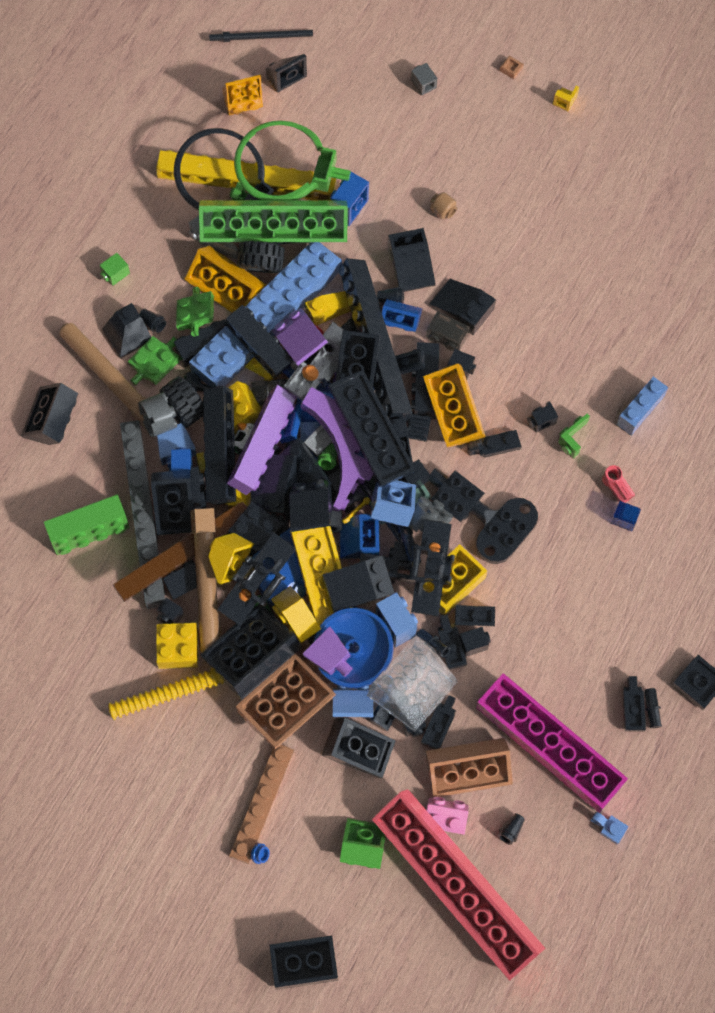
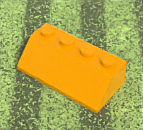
[184,246,266,313]
[423,363,486,448]

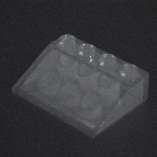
[367,635,458,732]

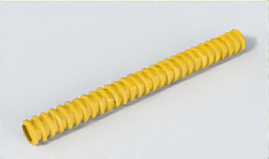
[108,669,224,720]

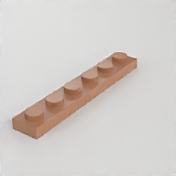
[229,745,294,864]

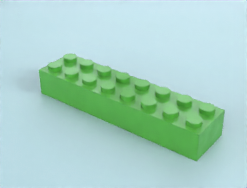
[199,200,348,242]

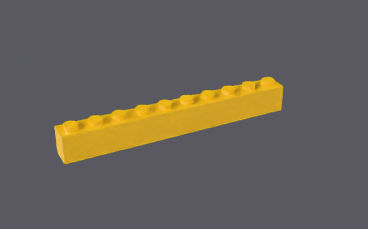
[156,150,337,201]

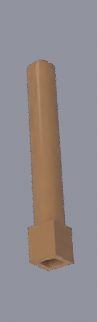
[59,323,147,430]
[191,508,220,652]

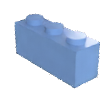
[616,376,668,435]

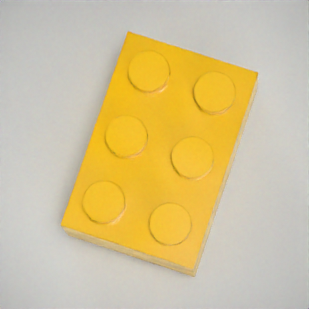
[423,544,487,615]

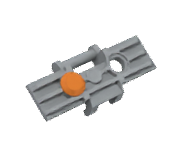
[284,322,343,401]

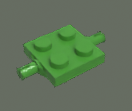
[176,287,214,337]
[128,336,181,386]

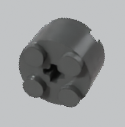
[138,392,177,437]
[409,497,453,532]

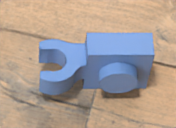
[590,812,629,845]

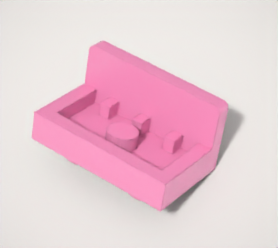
[427,797,469,834]

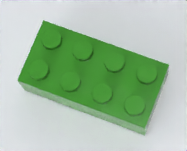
[44,494,130,555]

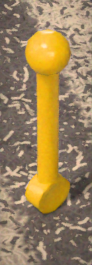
[341,497,370,524]

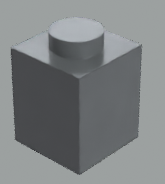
[411,63,438,95]

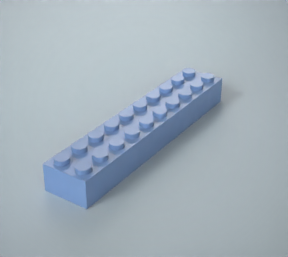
[189,242,342,388]

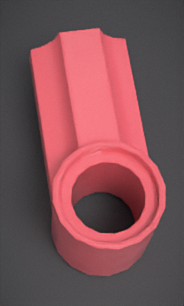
[602,465,635,504]

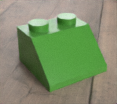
[340,818,386,869]

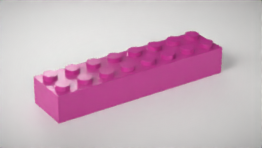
[476,673,628,813]

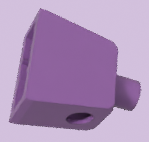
[303,627,353,677]

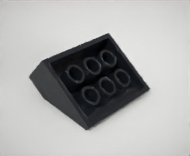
[200,603,302,700]

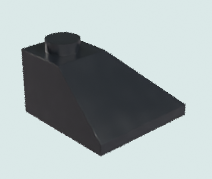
[266,54,307,92]
[102,303,151,358]

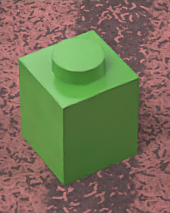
[100,253,130,286]

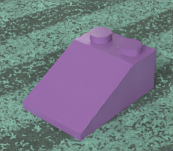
[272,308,328,365]

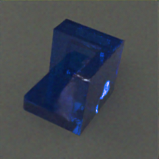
[611,501,641,531]

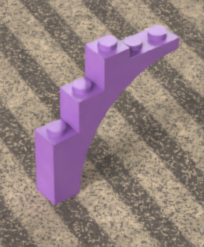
[301,387,373,512]

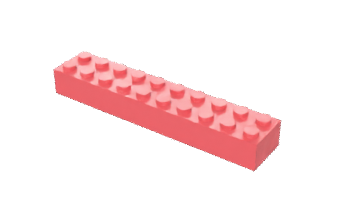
[372,789,546,981]

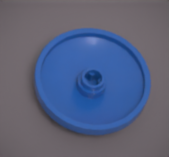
[314,608,394,688]

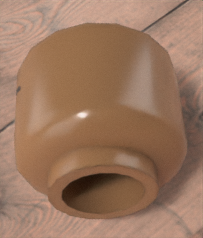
[430,192,457,219]

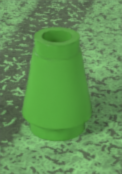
[318,443,337,470]

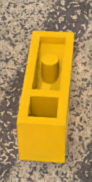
[305,291,351,326]

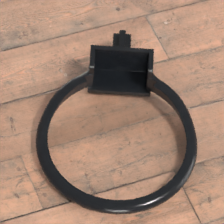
[174,128,274,211]

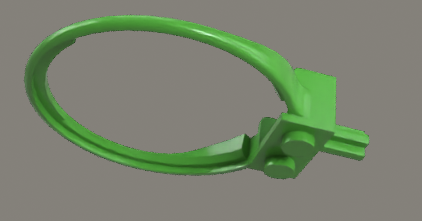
[234,120,351,200]

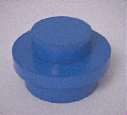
[251,843,270,864]

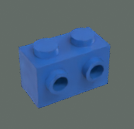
[382,299,423,332]
[168,447,193,471]

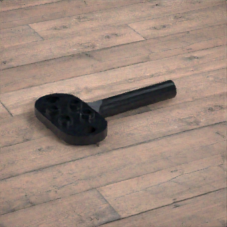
[429,468,538,564]

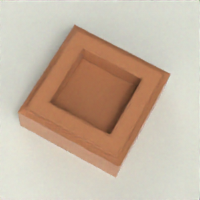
[499,56,524,79]

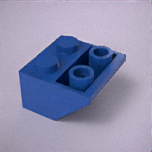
[340,514,379,559]

